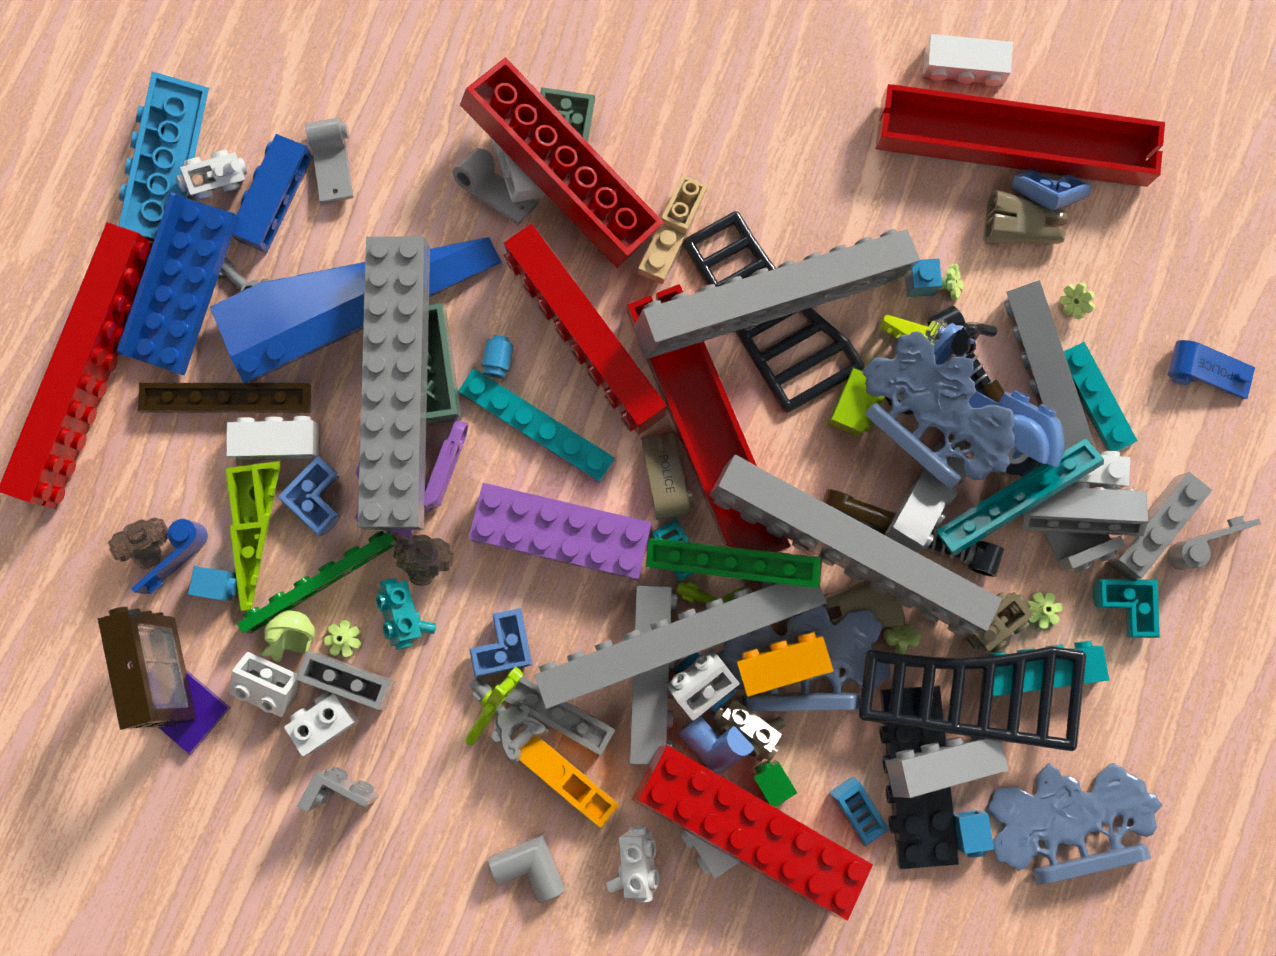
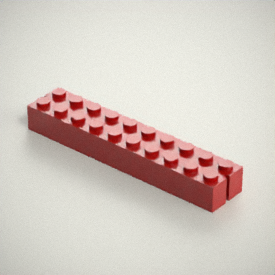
[875,84,1165,187]
[0,222,153,509]
[627,284,791,552]

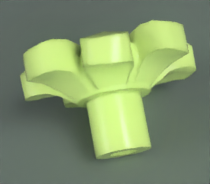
[939,264,963,300]
[1060,283,1095,319]
[1028,592,1062,629]
[324,620,362,657]
[883,624,921,654]

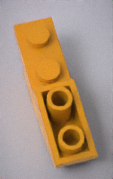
[519,735,619,828]

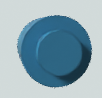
[481,335,514,378]

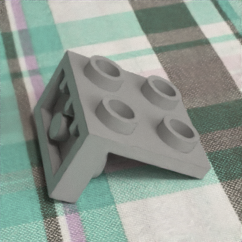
[297,766,379,812]

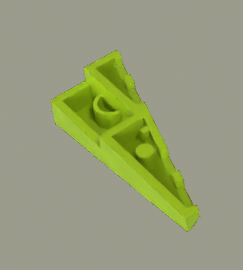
[226,461,280,611]

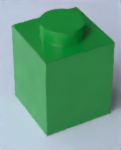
[751,760,797,807]

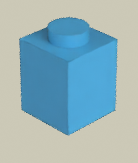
[905,259,942,297]
[188,566,238,601]
[953,810,994,857]

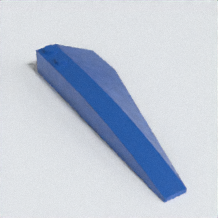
[210,237,502,383]

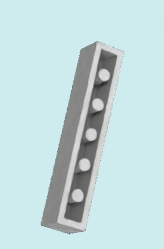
[1003,280,1094,451]
[630,586,677,765]

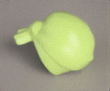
[261,610,315,662]

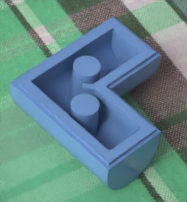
[1012,169,1092,211]
[278,455,340,536]
[469,608,533,677]
[677,716,754,775]

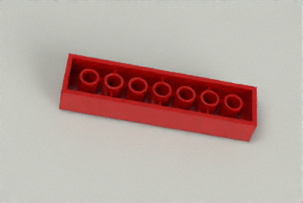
[460,57,664,269]
[503,223,667,435]
[631,745,873,921]

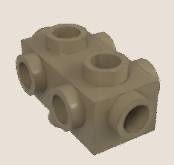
[965,592,1033,653]
[712,699,785,763]

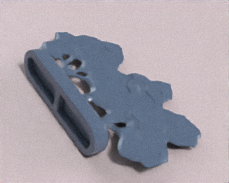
[862,331,1015,489]
[717,605,890,711]
[989,763,1162,885]

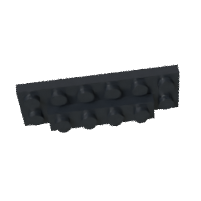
[879,685,959,869]

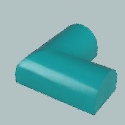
[1093,579,1160,638]

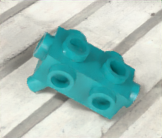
[376,578,436,650]

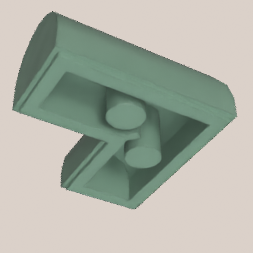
[540,87,596,142]

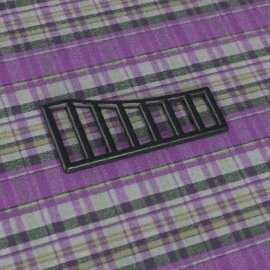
[683,211,865,413]
[859,646,1086,751]

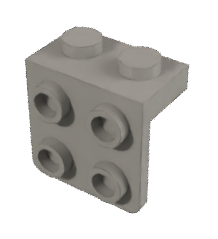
[1043,531,1126,573]

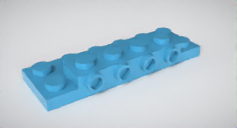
[119,71,209,241]

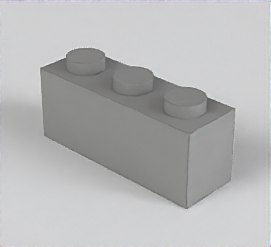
[296,651,396,710]

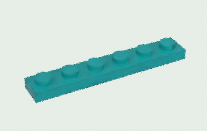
[458,368,615,483]
[936,438,1104,557]

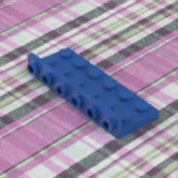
[117,192,239,376]

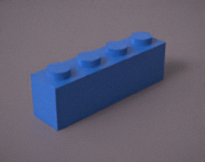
[232,134,313,253]

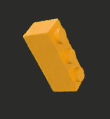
[737,631,833,697]

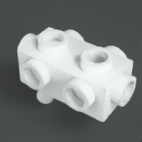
[176,150,247,200]
[606,826,659,902]

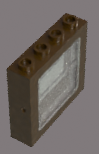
[97,607,196,730]

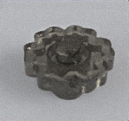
[108,517,168,569]
[393,535,454,586]

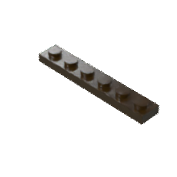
[138,383,312,413]

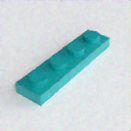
[1064,342,1138,451]

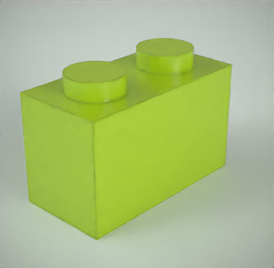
[828,368,884,437]

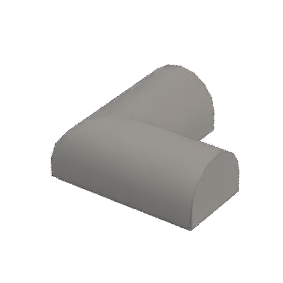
[488,833,566,903]

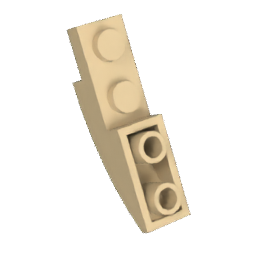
[637,175,708,284]

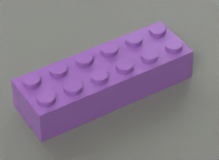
[468,483,652,581]

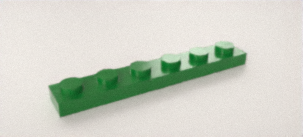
[237,531,399,634]
[646,538,822,588]

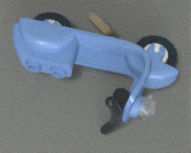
[885,318,1065,475]

